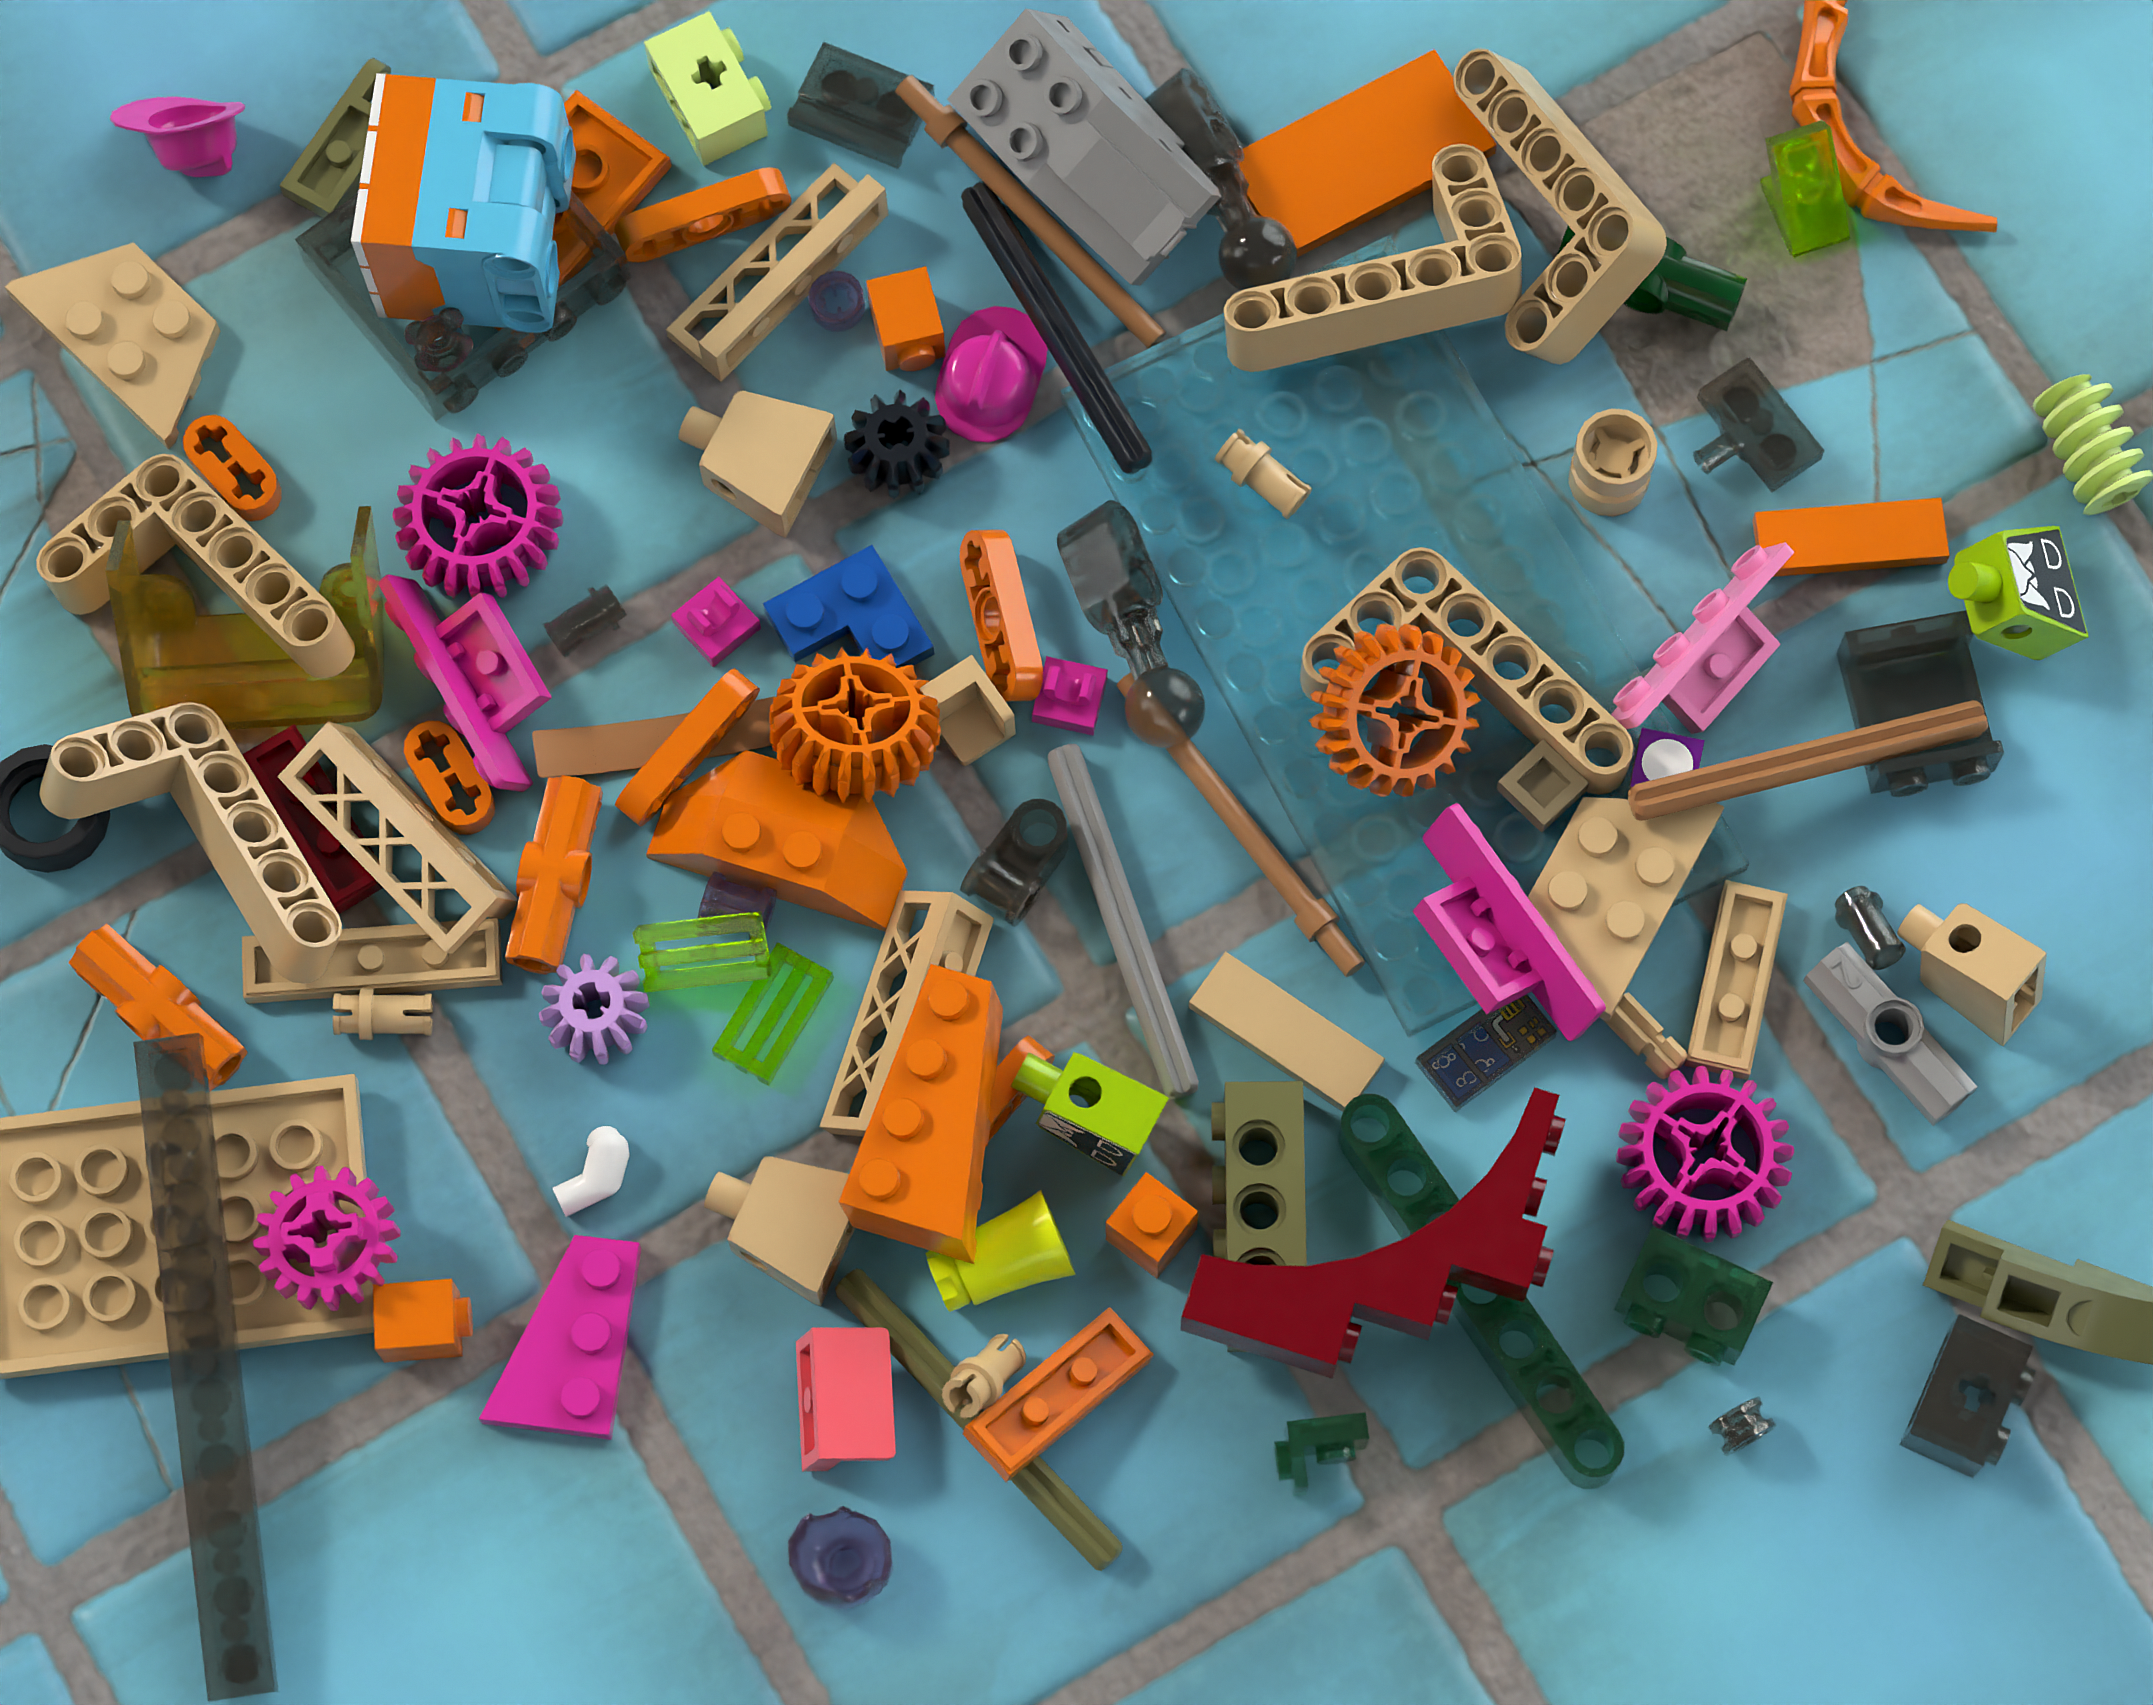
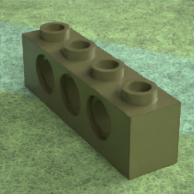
[1211,1081,1307,1352]

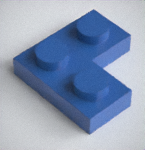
[763,545,935,668]

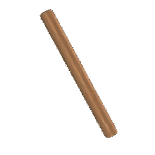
[1628,700,1988,821]

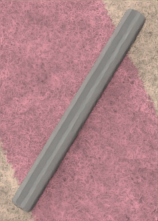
[1048,744,1199,1100]

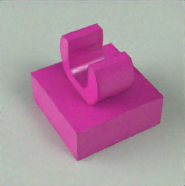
[671,576,761,667]
[1032,656,1108,736]

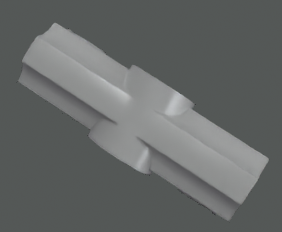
[1803,942,1977,1126]

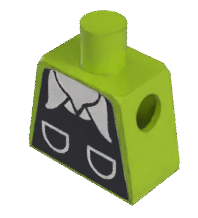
[1948,526,2089,661]
[1010,1052,1169,1177]

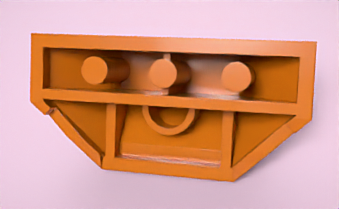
[646,750,908,932]

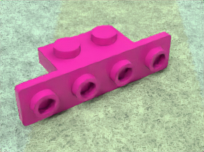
[378,574,552,792]
[1412,803,1606,1041]

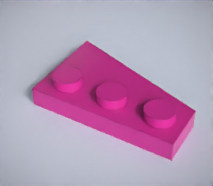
[479,1235,642,1440]

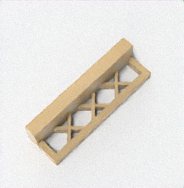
[666,163,888,382]
[277,722,518,954]
[819,890,994,1137]

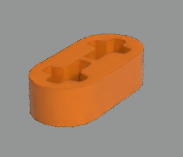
[183,415,282,521]
[404,720,495,835]

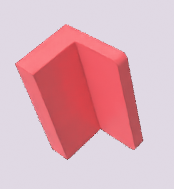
[796,1328,896,1471]

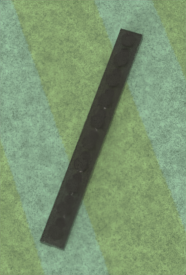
[133,1033,279,1702]

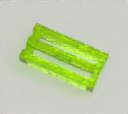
[632,911,773,993]
[712,942,834,1086]

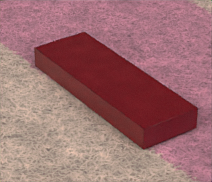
[242,724,383,915]

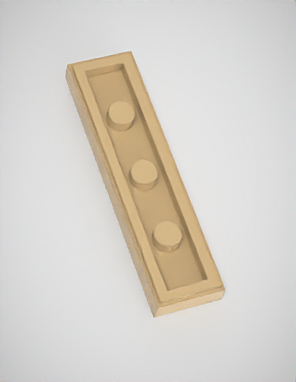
[242,918,503,1004]

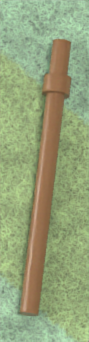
[895,75,1166,350]
[1117,671,1366,977]

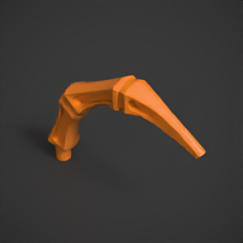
[1789,0,1997,233]

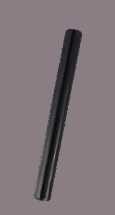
[961,182,1153,475]

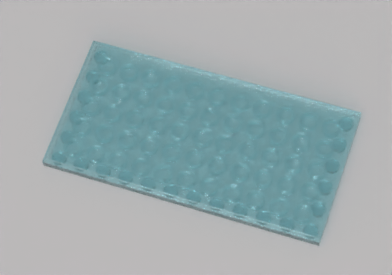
[1060,235,1749,1038]

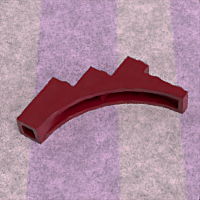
[1180,1087,1566,1379]

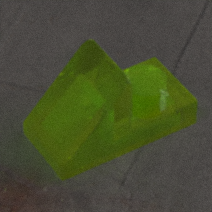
[1760,120,1851,258]

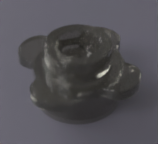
[404,307,473,373]

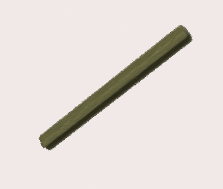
[835,1268,1123,1571]

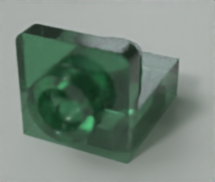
[1274,1412,1369,1497]

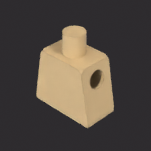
[679,391,837,538]
[1897,903,2047,1046]
[704,1157,855,1306]

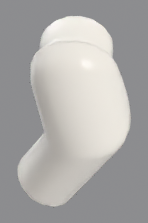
[552,1126,630,1217]

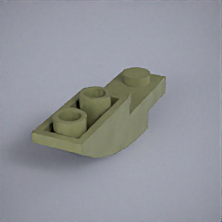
[1923,1219,2153,1365]

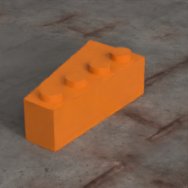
[839,964,1003,1264]

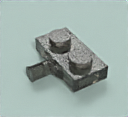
[1693,356,1825,493]

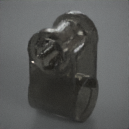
[960,799,1069,927]

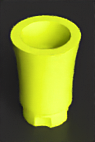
[925,1190,1076,1312]

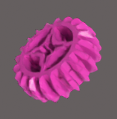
[392,433,563,599]
[1616,1066,1794,1243]

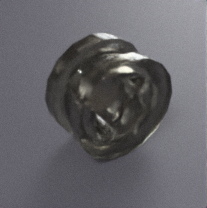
[1708,1397,1777,1456]

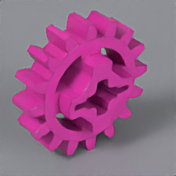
[253,1166,401,1311]

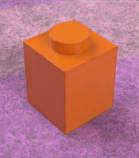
[866,266,946,371]
[1106,1172,1198,1279]
[373,1278,473,1363]

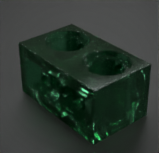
[1614,1226,1773,1366]

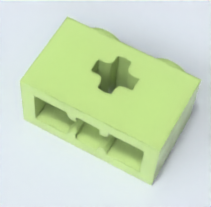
[644,11,771,166]

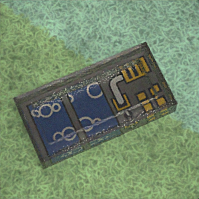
[1415,994,1558,1113]

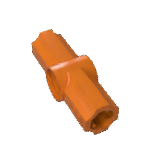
[505,775,603,975]
[68,924,248,1092]

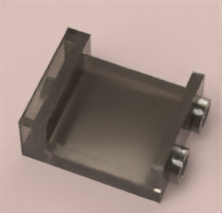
[1836,610,2004,797]

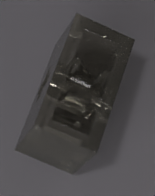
[1899,1314,2036,1478]

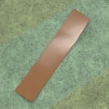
[532,697,774,778]

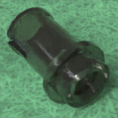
[542,585,627,658]
[1834,886,1906,971]

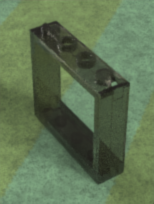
[295,190,631,421]

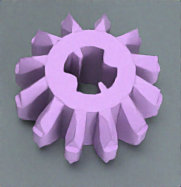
[539,954,650,1065]

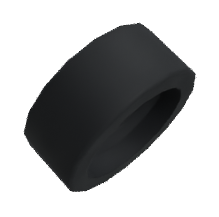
[0,744,111,873]

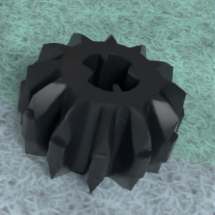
[844,389,950,500]

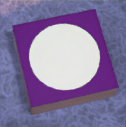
[1628,727,1705,791]

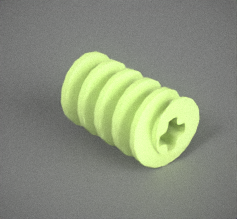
[2032,374,2153,515]

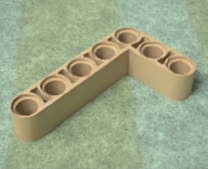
[1453,48,1667,365]
[1224,144,1522,372]
[36,454,355,679]
[1300,547,1634,795]
[39,702,342,984]

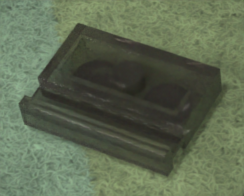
[787,41,935,169]

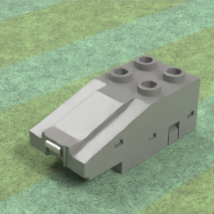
[947,9,1221,285]

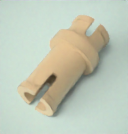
[1215,429,1313,519]
[333,989,433,1040]
[942,1334,1026,1418]

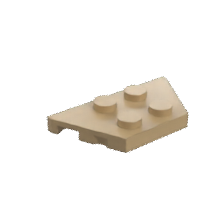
[5,243,221,449]
[1528,797,1724,1022]

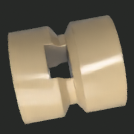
[1568,409,1658,517]

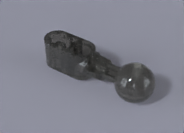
[1144,68,1297,291]
[1057,500,1206,748]

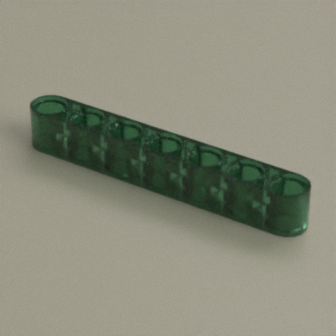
[1339,1094,1624,1489]

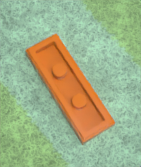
[1752,498,1950,577]
[962,1307,1154,1483]

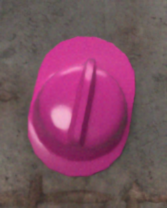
[110,96,245,178]
[935,306,1048,443]

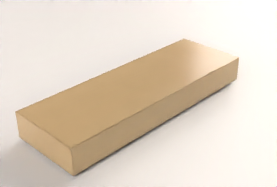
[1684,880,1788,1080]
[1189,951,1385,1115]

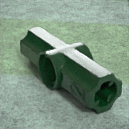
[1557,226,1747,331]

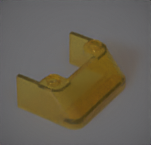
[105,506,385,730]

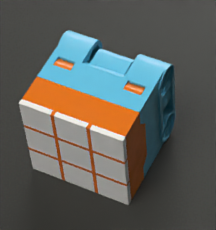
[351,73,576,333]

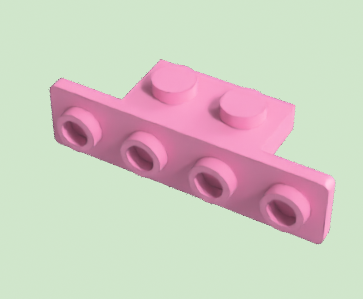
[1611,542,1794,734]

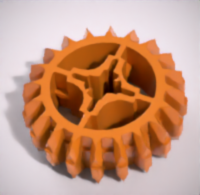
[1308,624,1482,797]
[769,647,941,804]

